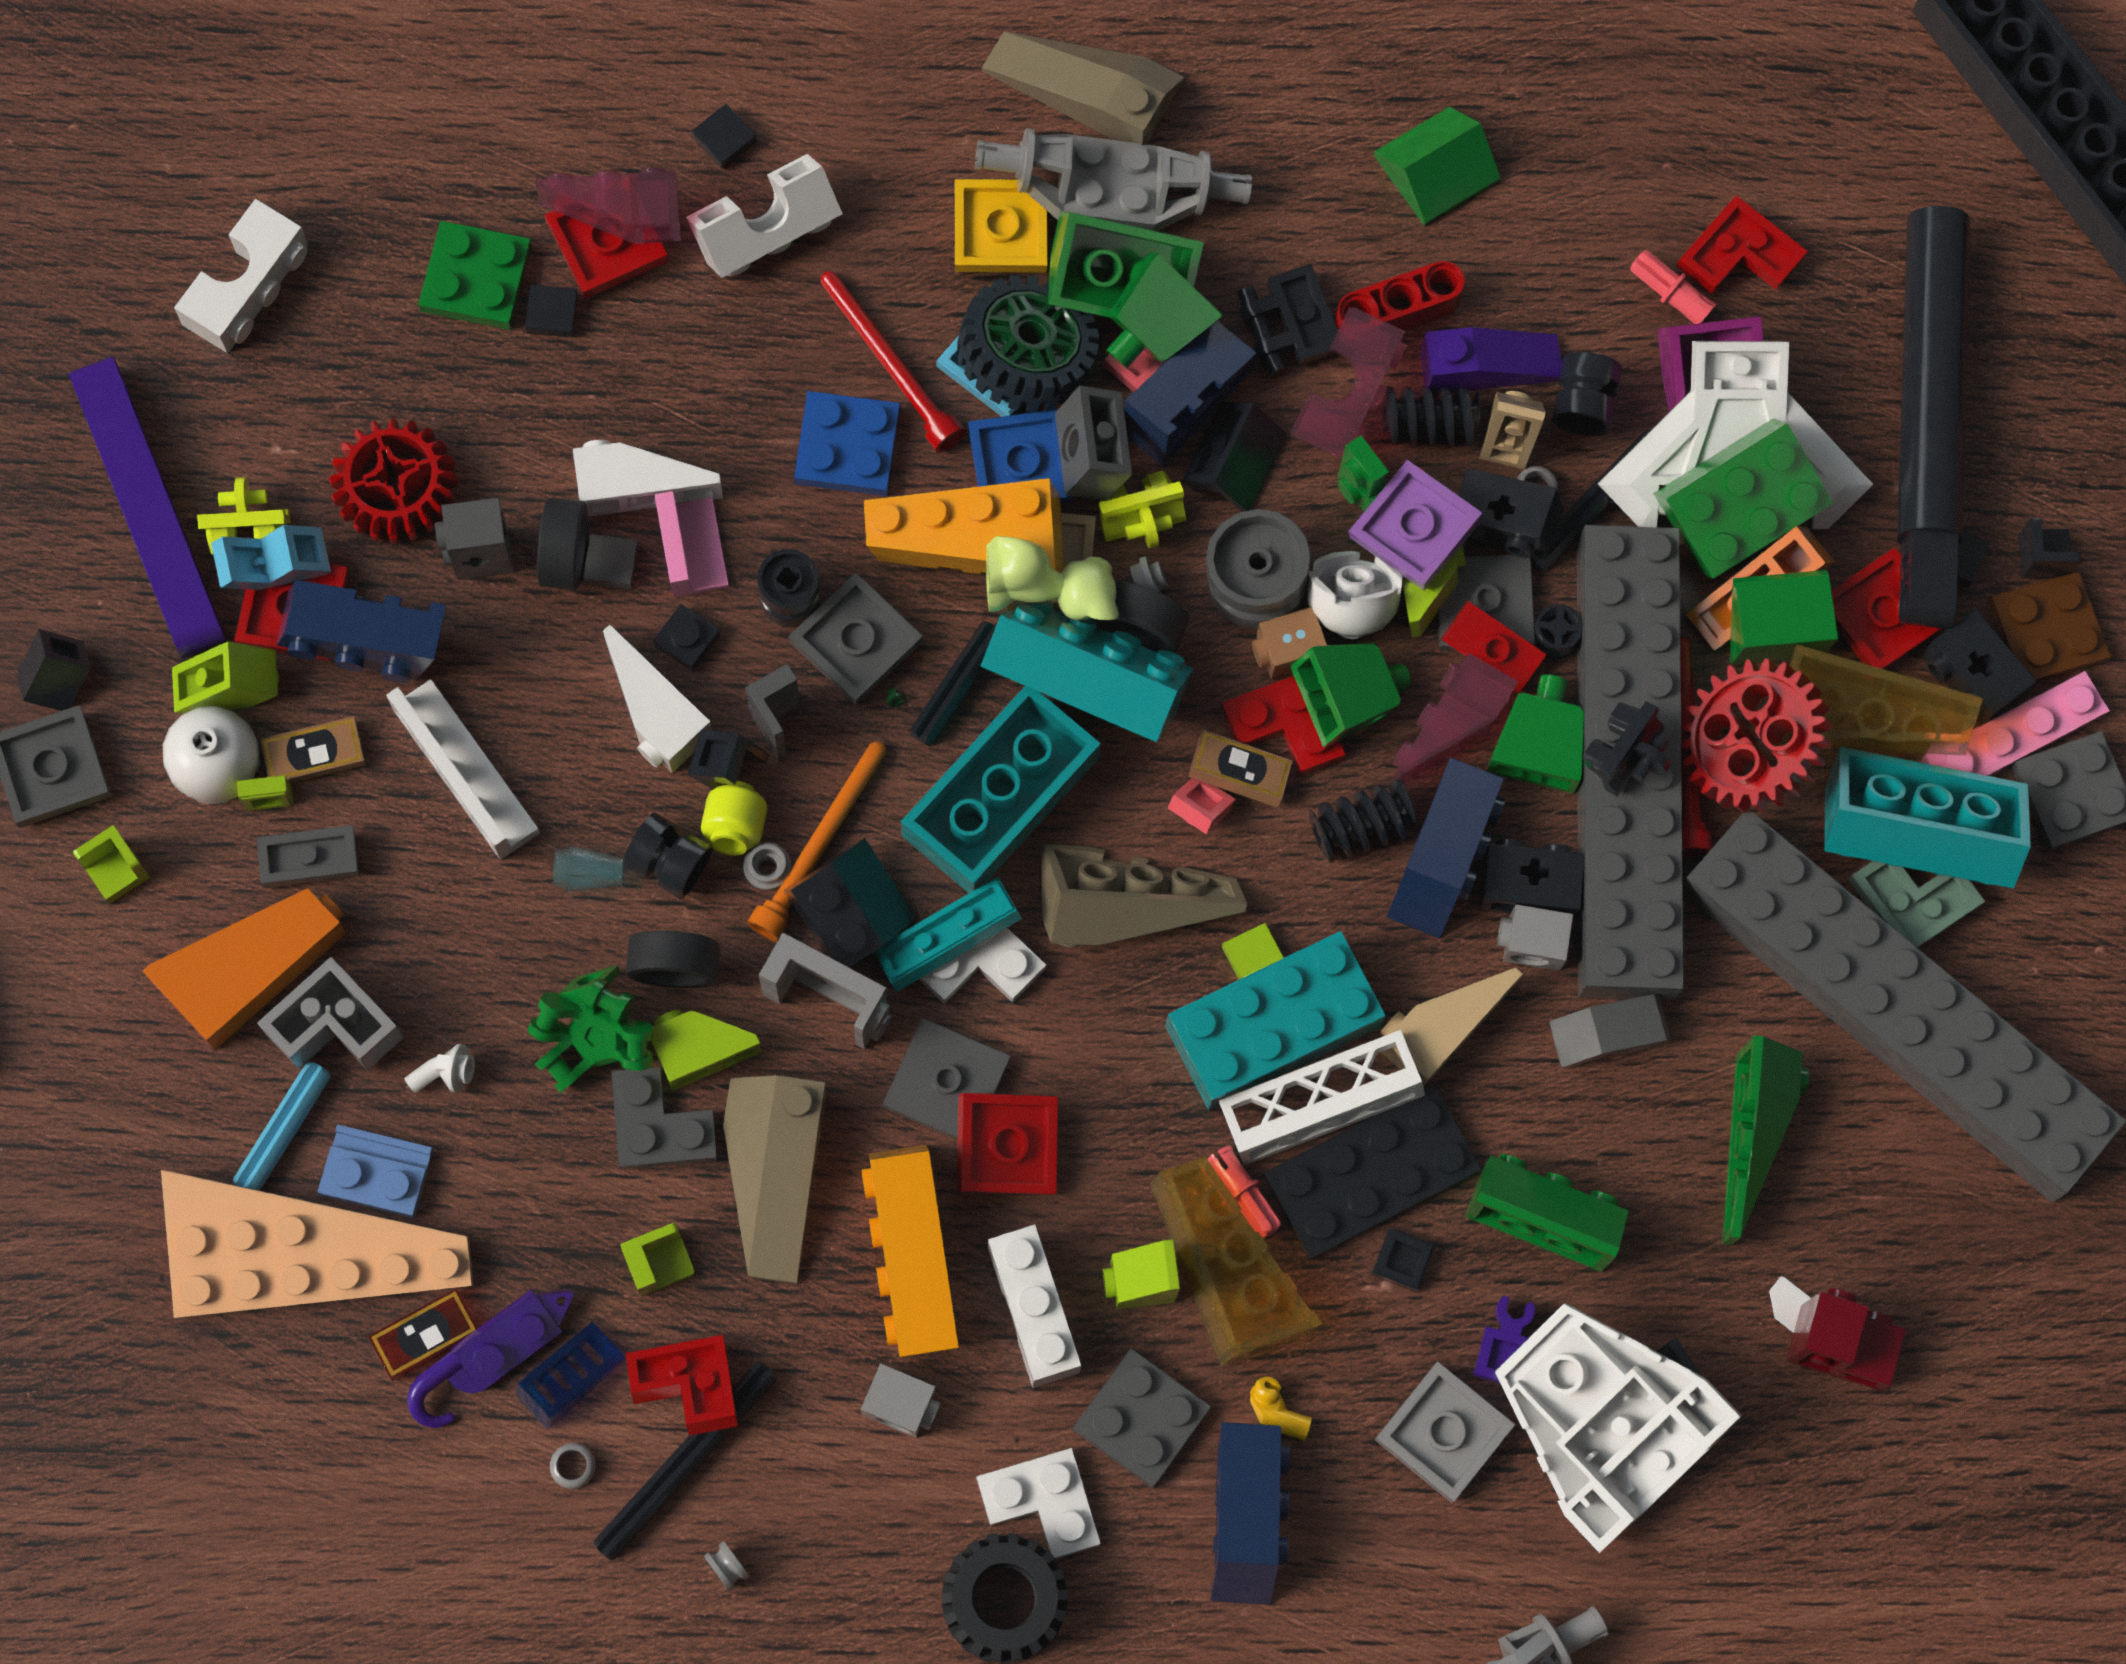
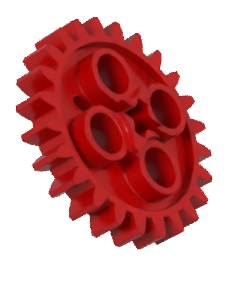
[1681,658,1833,813]

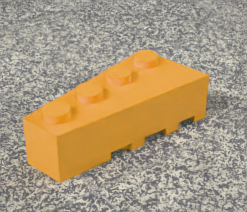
[864,478,1065,574]

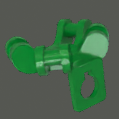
[527,965,653,1093]

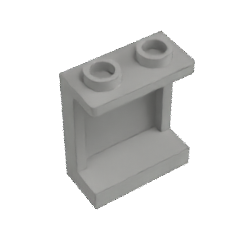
[759,933,891,1049]

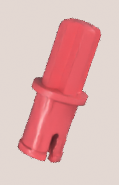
[1630,250,1717,324]
[1205,1145,1281,1239]

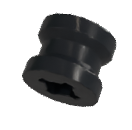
[1534,604,1583,660]

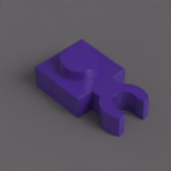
[1473,1295,1535,1384]

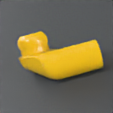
[1250,1376,1312,1441]

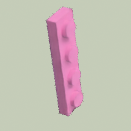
[1921,671,2110,776]

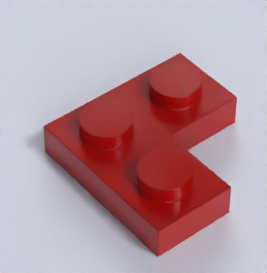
[1677,195,1808,294]
[1221,676,1346,776]
[626,1335,738,1436]

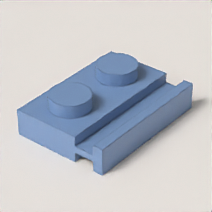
[317,1124,434,1219]

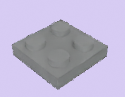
[1375,1361,1515,1503]

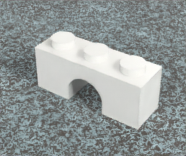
[686,154,843,278]
[174,199,308,353]
[987,1224,1081,1388]

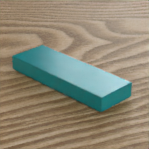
[874,876,1022,992]

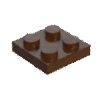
[1987,571,2111,683]

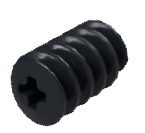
[1382,386,1480,447]
[1309,779,1416,864]

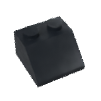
[784,838,917,968]

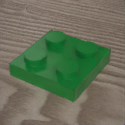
[418,221,532,330]

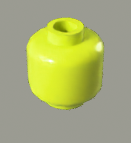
[700,781,768,856]

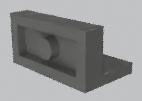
[745,664,800,761]

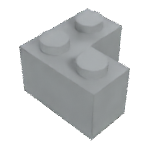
[257,957,404,1071]

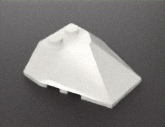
[1495,1303,1742,1553]

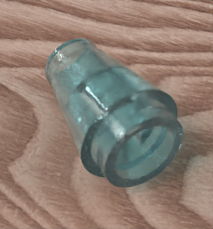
[552,845,623,892]

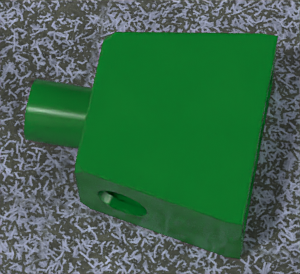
[1106,252,1222,369]
[1290,644,1410,748]
[1486,675,1584,794]

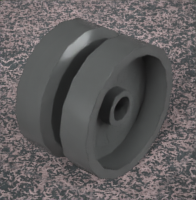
[1206,509,1311,630]

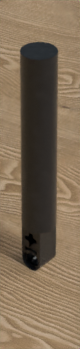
[1897,206,1970,629]

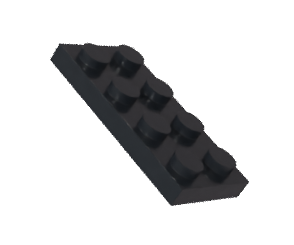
[1263,1084,1482,1261]

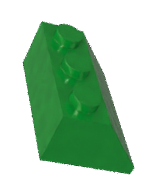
[1048,211,1204,318]
[1465,1154,1628,1272]

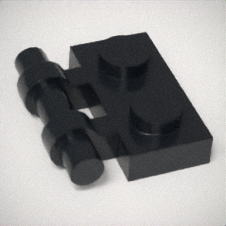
[1237,264,1344,376]

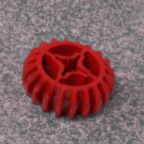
[329,417,458,544]

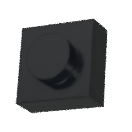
[653,604,720,672]

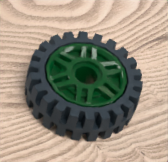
[957,275,1099,412]

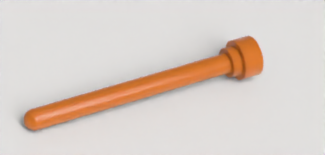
[746,741,886,943]

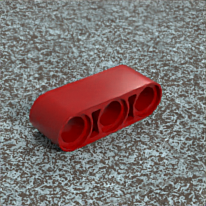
[1335,261,1465,347]

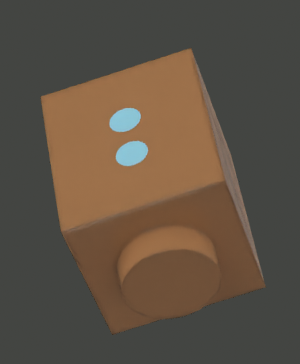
[1252,607,1327,680]

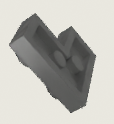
[611,1066,717,1170]

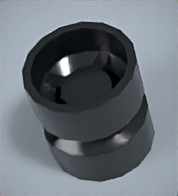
[1552,352,1623,436]
[757,549,821,627]
[623,812,713,900]

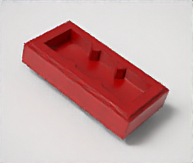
[1441,600,1547,693]

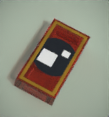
[368,1288,478,1381]

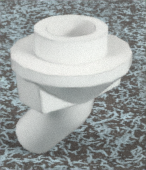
[404,1044,475,1093]

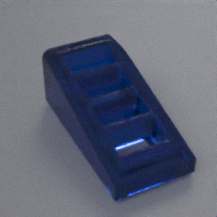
[516,1321,625,1429]

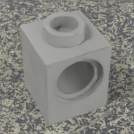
[1497,905,1573,971]
[861,1363,941,1438]

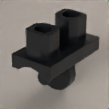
[1583,701,1670,797]

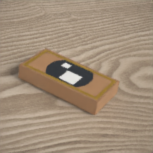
[260,716,366,784]
[1188,730,1292,808]

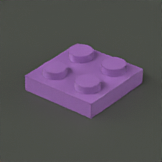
[1349,460,1483,591]

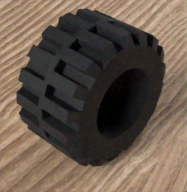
[942,1533,1068,1664]

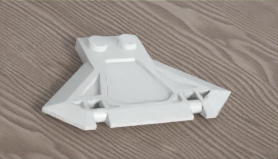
[1598,341,1873,529]

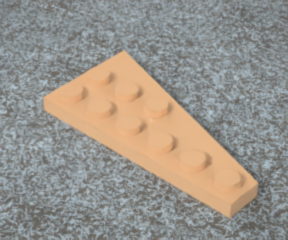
[161,1170,474,1318]

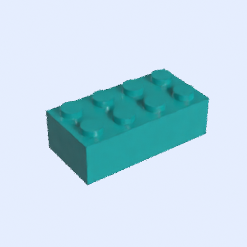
[981,600,1194,742]
[901,686,1101,893]
[1824,747,2031,889]
[1165,931,1386,1111]

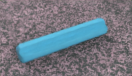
[233,1061,330,1191]

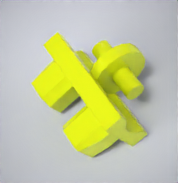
[1099,471,1186,548]
[197,477,291,554]

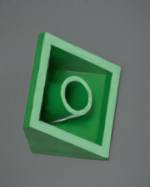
[1374,107,1501,227]
[1730,570,1838,665]

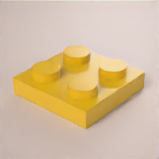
[955,179,1047,273]

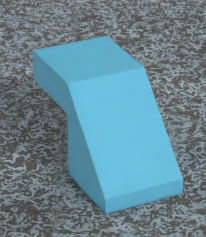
[211,525,331,590]

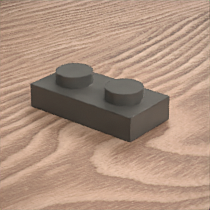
[256,825,360,888]

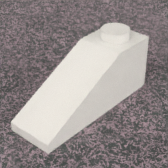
[573,440,723,516]
[603,625,712,773]

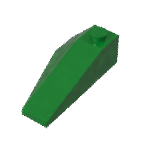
[1722,1035,1809,1245]

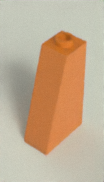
[142,888,347,1050]

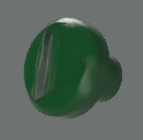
[886,688,905,707]

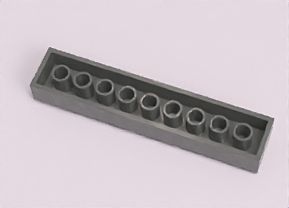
[1577,525,1683,1001]
[1682,809,2126,1203]

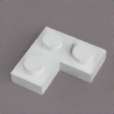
[919,928,1046,1004]
[976,1448,1100,1559]

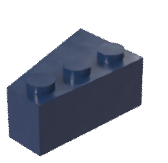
[1123,321,1257,468]
[277,580,446,683]
[1387,757,1505,939]
[1211,1422,1290,1605]

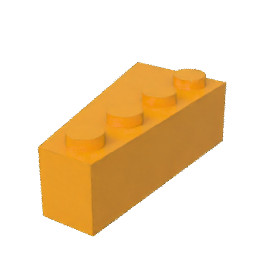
[861,1145,959,1357]

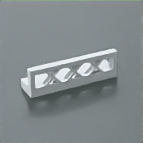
[386,679,540,860]
[1219,1030,1425,1166]

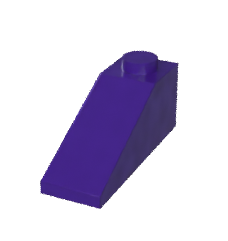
[1420,327,1562,395]

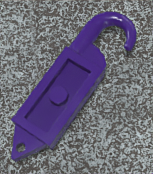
[407,1289,574,1428]

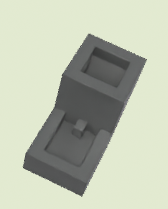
[1549,994,1671,1068]

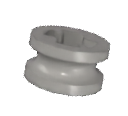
[704,1541,750,1592]

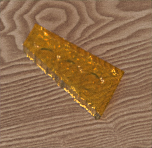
[1780,644,1983,756]
[1150,1156,1322,1367]

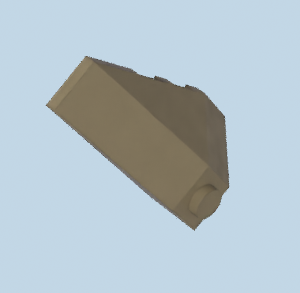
[982,31,1185,145]
[1041,844,1247,947]
[723,1075,827,1284]

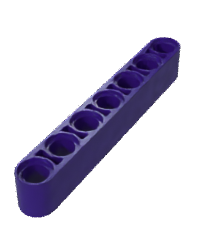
[69,356,227,660]

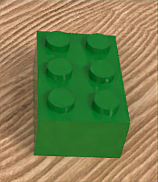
[1653,419,1833,579]

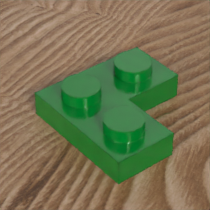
[1337,435,1389,512]

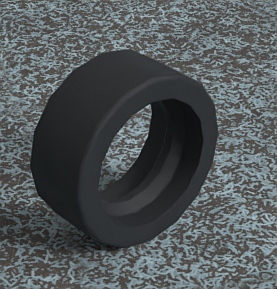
[537,497,588,590]
[1094,581,1190,653]
[626,930,720,988]

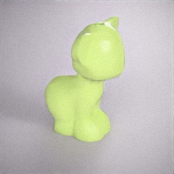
[986,536,1119,621]

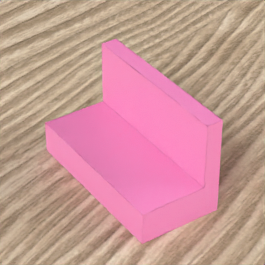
[654,491,729,597]

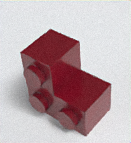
[1786,1288,1906,1392]

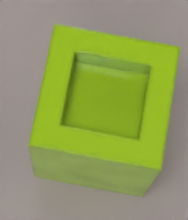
[73,825,150,904]
[620,1222,695,1297]

